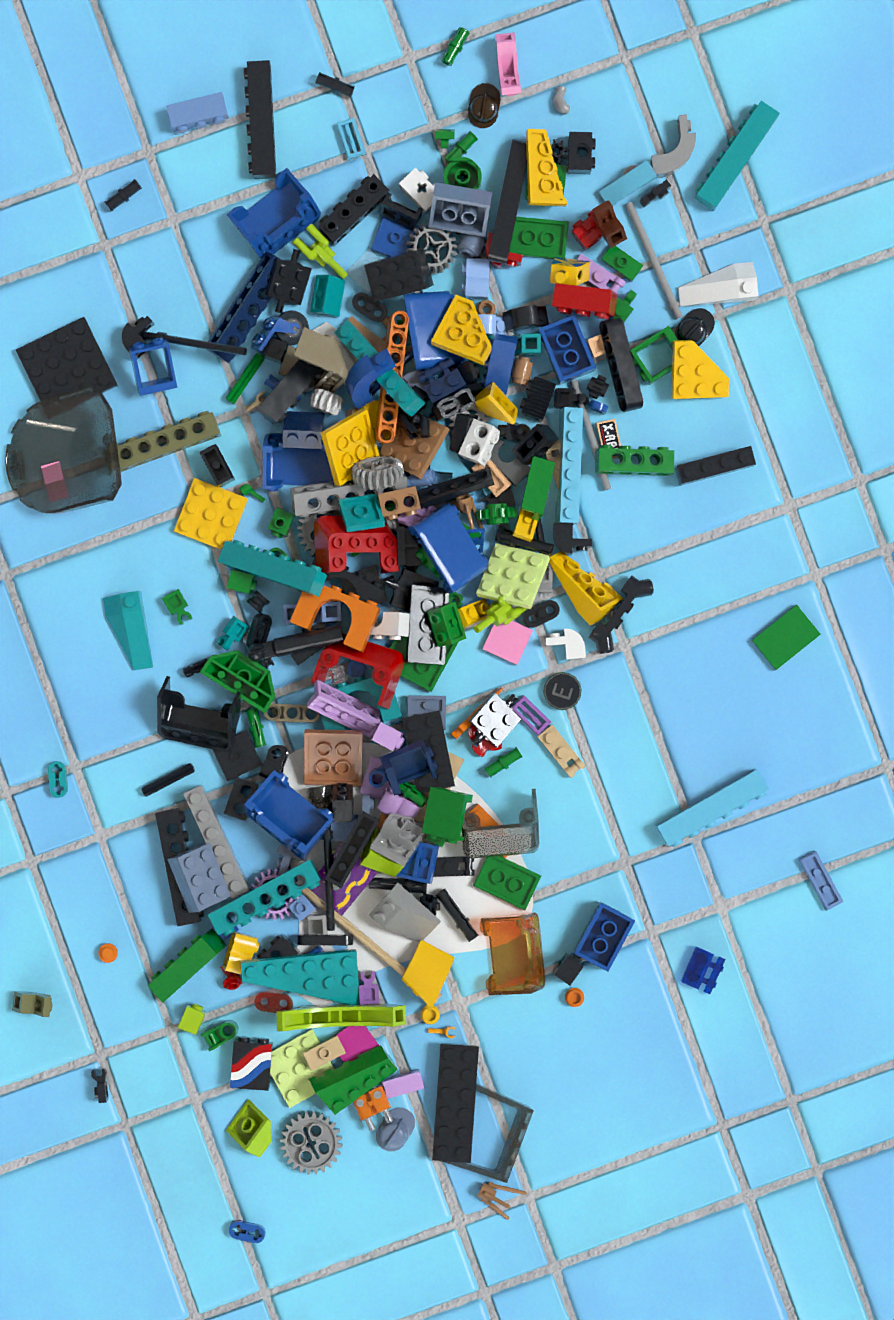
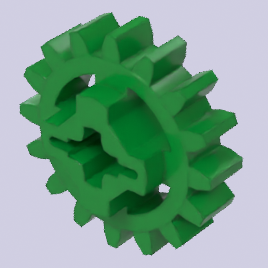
[476,503,518,525]

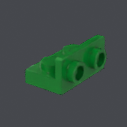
[427,602,466,647]

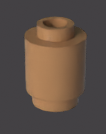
[511,356,533,385]

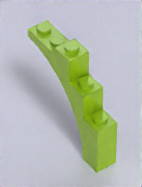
[276,1004,406,1031]

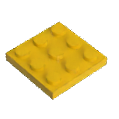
[321,408,380,486]
[174,478,248,550]

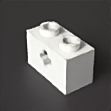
[399,168,435,214]

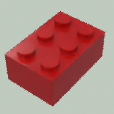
[552,283,618,320]

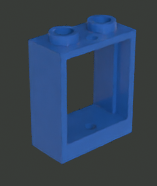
[128,338,178,396]

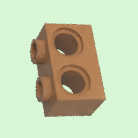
[377,486,421,520]

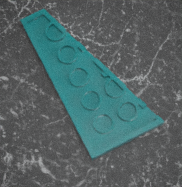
[240,949,360,1005]

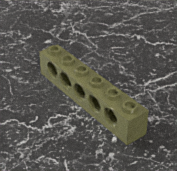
[104,411,222,474]

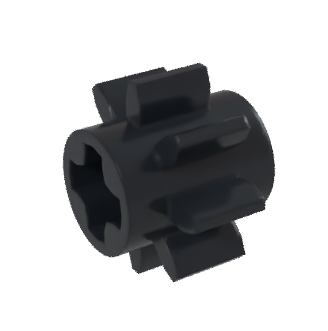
[551,139,569,164]
[586,375,609,399]
[419,894,440,916]

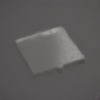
[346,249,382,294]

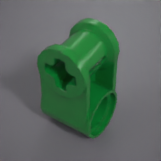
[200,1020,239,1052]

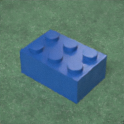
[538,314,596,385]
[573,901,635,972]

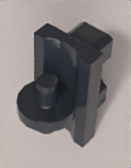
[498,422,531,444]

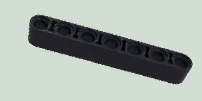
[488,139,527,264]

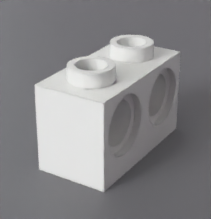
[458,419,500,466]

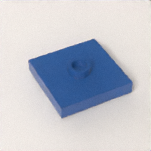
[371,217,420,257]

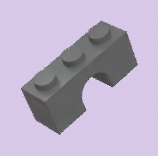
[475,433,530,487]

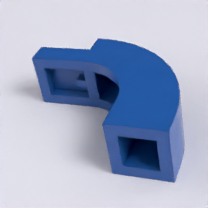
[345,348,396,409]

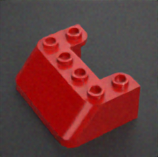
[314,516,399,574]

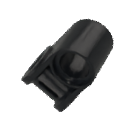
[259,745,289,779]

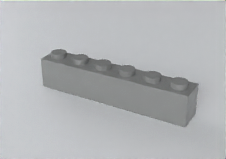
[183,785,251,899]

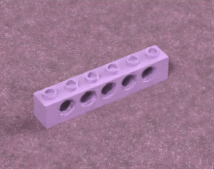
[372,722,405,751]

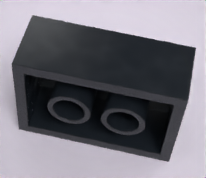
[364,248,434,302]

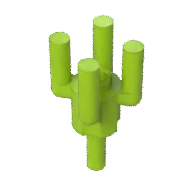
[292,224,348,280]
[474,595,528,633]

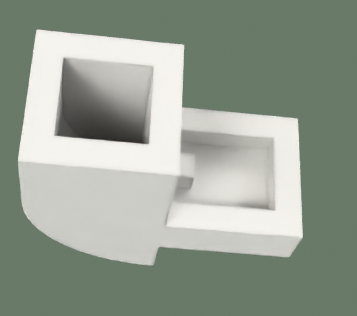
[545,629,586,660]

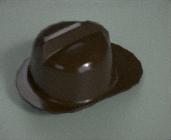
[468,83,501,128]

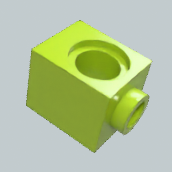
[178,1003,207,1035]

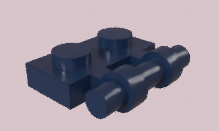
[417,358,467,405]

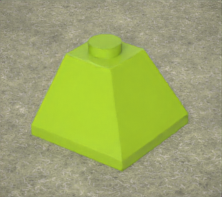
[226,1099,271,1158]

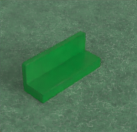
[521,456,555,521]

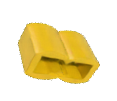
[222,931,259,974]

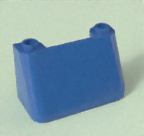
[227,168,321,258]
[404,291,465,372]
[262,433,334,492]
[407,503,489,593]
[244,770,334,860]

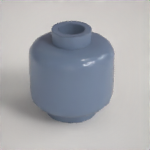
[457,233,485,259]

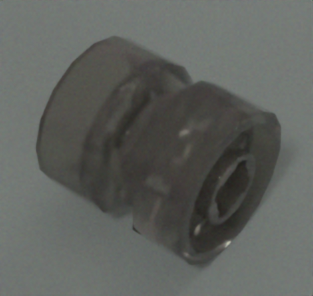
[307,786,333,813]

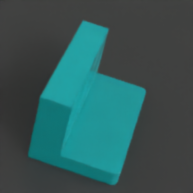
[310,275,345,317]

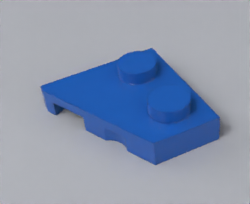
[396,842,439,884]

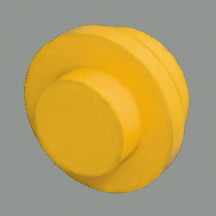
[421,1005,440,1024]

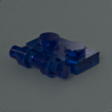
[681,946,726,994]

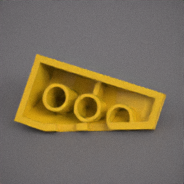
[549,551,623,626]

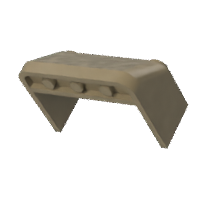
[278,327,349,393]

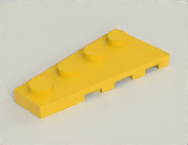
[526,129,567,207]

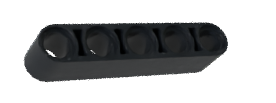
[599,318,643,412]

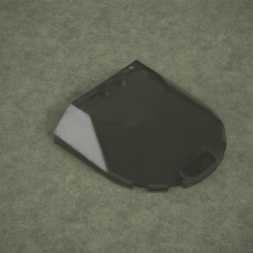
[5,386,122,514]

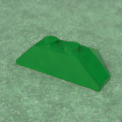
[200,650,276,713]

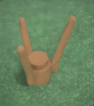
[452,494,484,533]
[477,1182,527,1220]

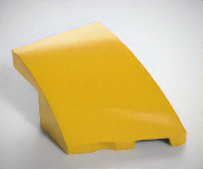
[401,940,455,1010]

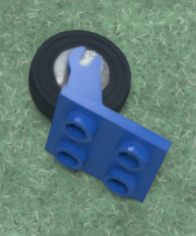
[250,310,309,351]

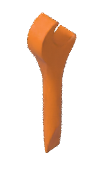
[451,688,503,739]

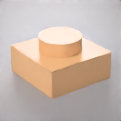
[585,334,605,358]

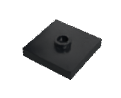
[212,730,262,781]

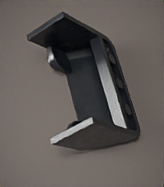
[157,676,241,752]

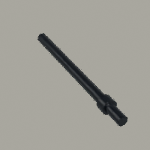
[143,331,247,356]
[322,825,335,931]

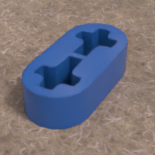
[229,1220,266,1243]

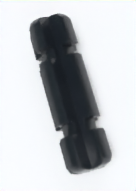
[183,654,216,677]

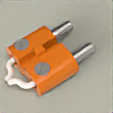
[352,1086,393,1132]

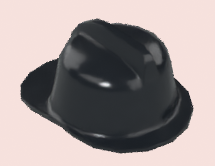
[675,308,715,346]

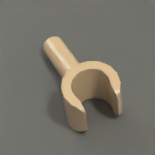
[245,391,267,412]

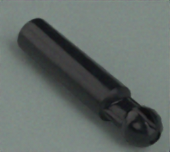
[247,624,344,662]

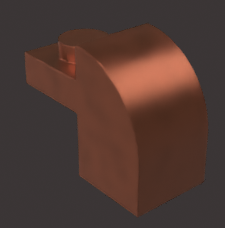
[592,200,627,248]

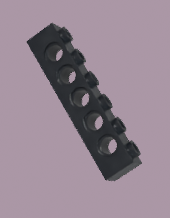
[155,808,204,927]

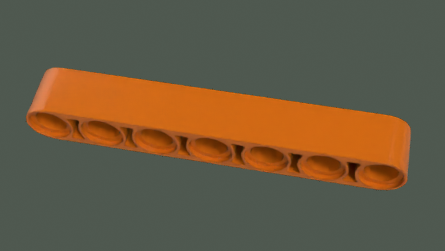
[375,311,409,445]

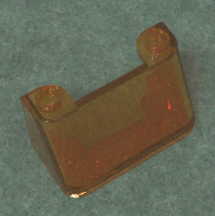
[480,912,545,995]

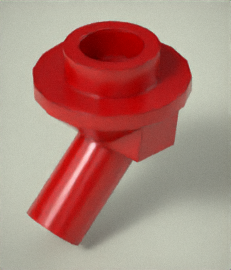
[220,965,242,990]

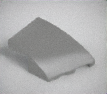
[370,813,425,866]

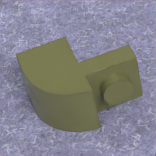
[12,991,53,1017]

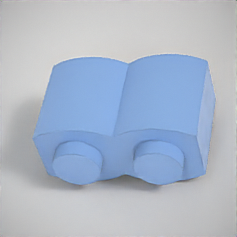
[462,258,490,300]

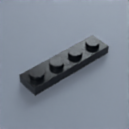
[417,467,495,509]

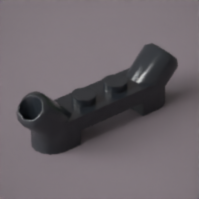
[588,575,654,654]

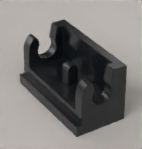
[379,193,423,231]

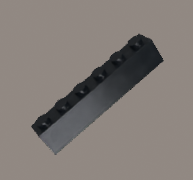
[244,60,277,179]

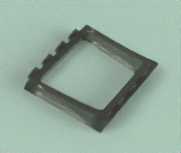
[442,1083,534,1183]

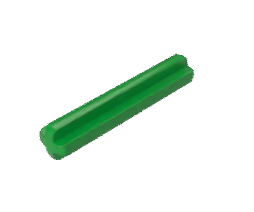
[226,353,264,404]

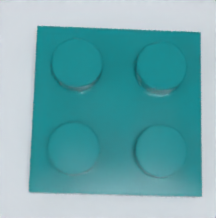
[338,494,385,532]

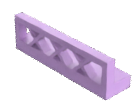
[307,680,381,738]

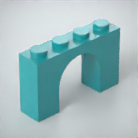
[321,676,402,730]

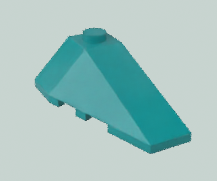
[103,591,153,671]

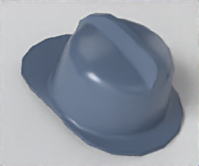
[376,1108,415,1151]

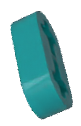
[48,761,68,798]

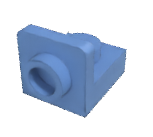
[289,895,316,921]

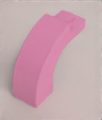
[495,32,521,96]

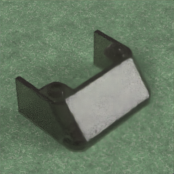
[461,789,540,858]

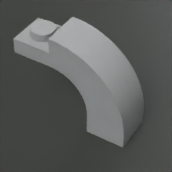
[650,114,696,178]

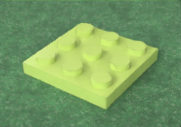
[476,543,550,609]
[270,1028,335,1108]

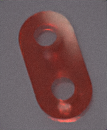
[254,991,293,1013]

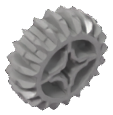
[406,223,457,275]
[352,456,404,490]

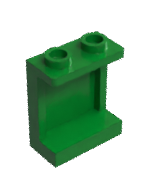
[422,787,473,844]

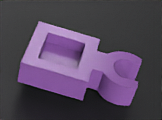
[359,970,379,1005]

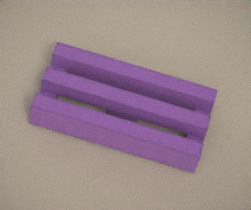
[512,695,551,735]

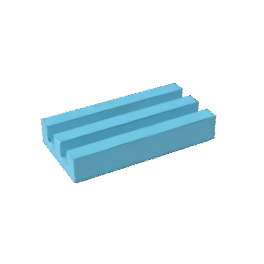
[336,118,366,161]

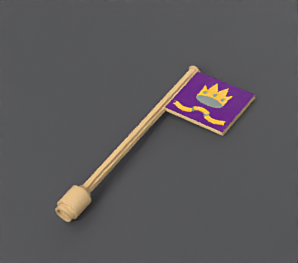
[302,843,442,1004]

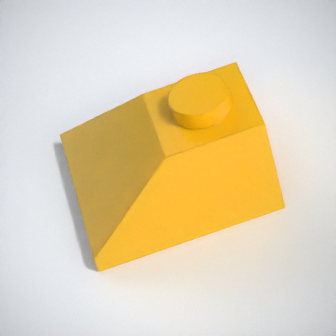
[475,382,518,425]

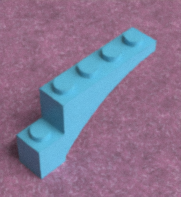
[428,403,474,496]

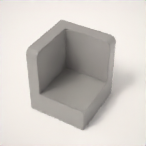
[307,914,328,935]

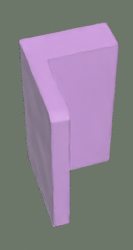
[382,1069,425,1099]

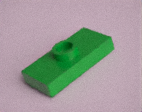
[601,246,644,282]

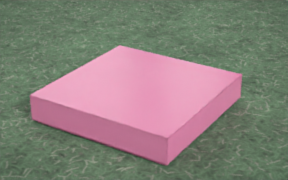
[483,621,533,665]

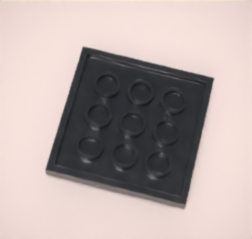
[16,317,118,419]

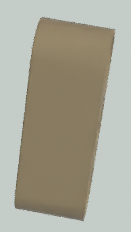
[264,704,321,723]

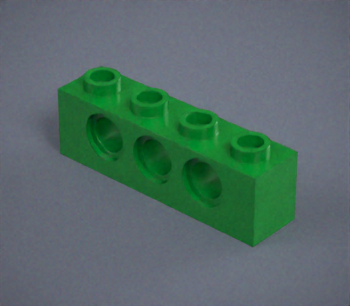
[595,445,674,476]

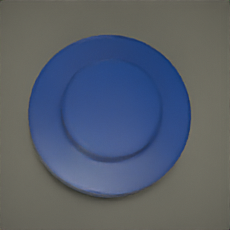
[347,660,366,678]

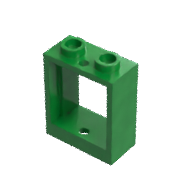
[630,326,678,385]

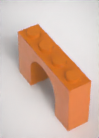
[290,585,381,652]

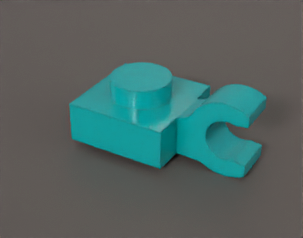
[216,615,249,651]

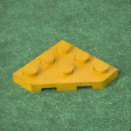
[431,295,492,365]
[671,340,729,399]

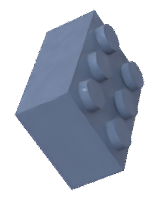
[428,182,493,237]
[168,843,231,913]

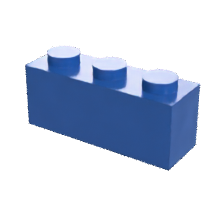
[481,333,518,395]

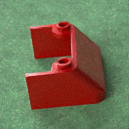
[311,633,405,709]

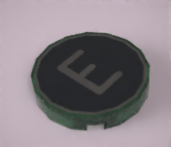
[543,672,582,710]

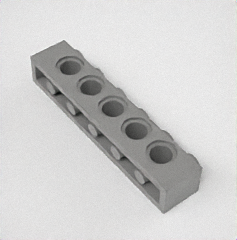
[290,474,408,517]

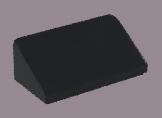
[449,413,478,453]

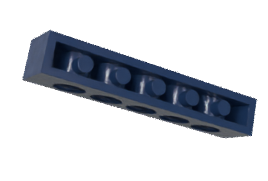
[206,252,280,363]

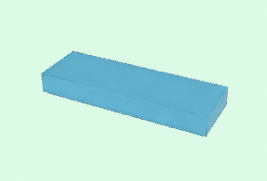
[599,160,658,206]

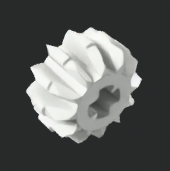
[310,389,343,416]

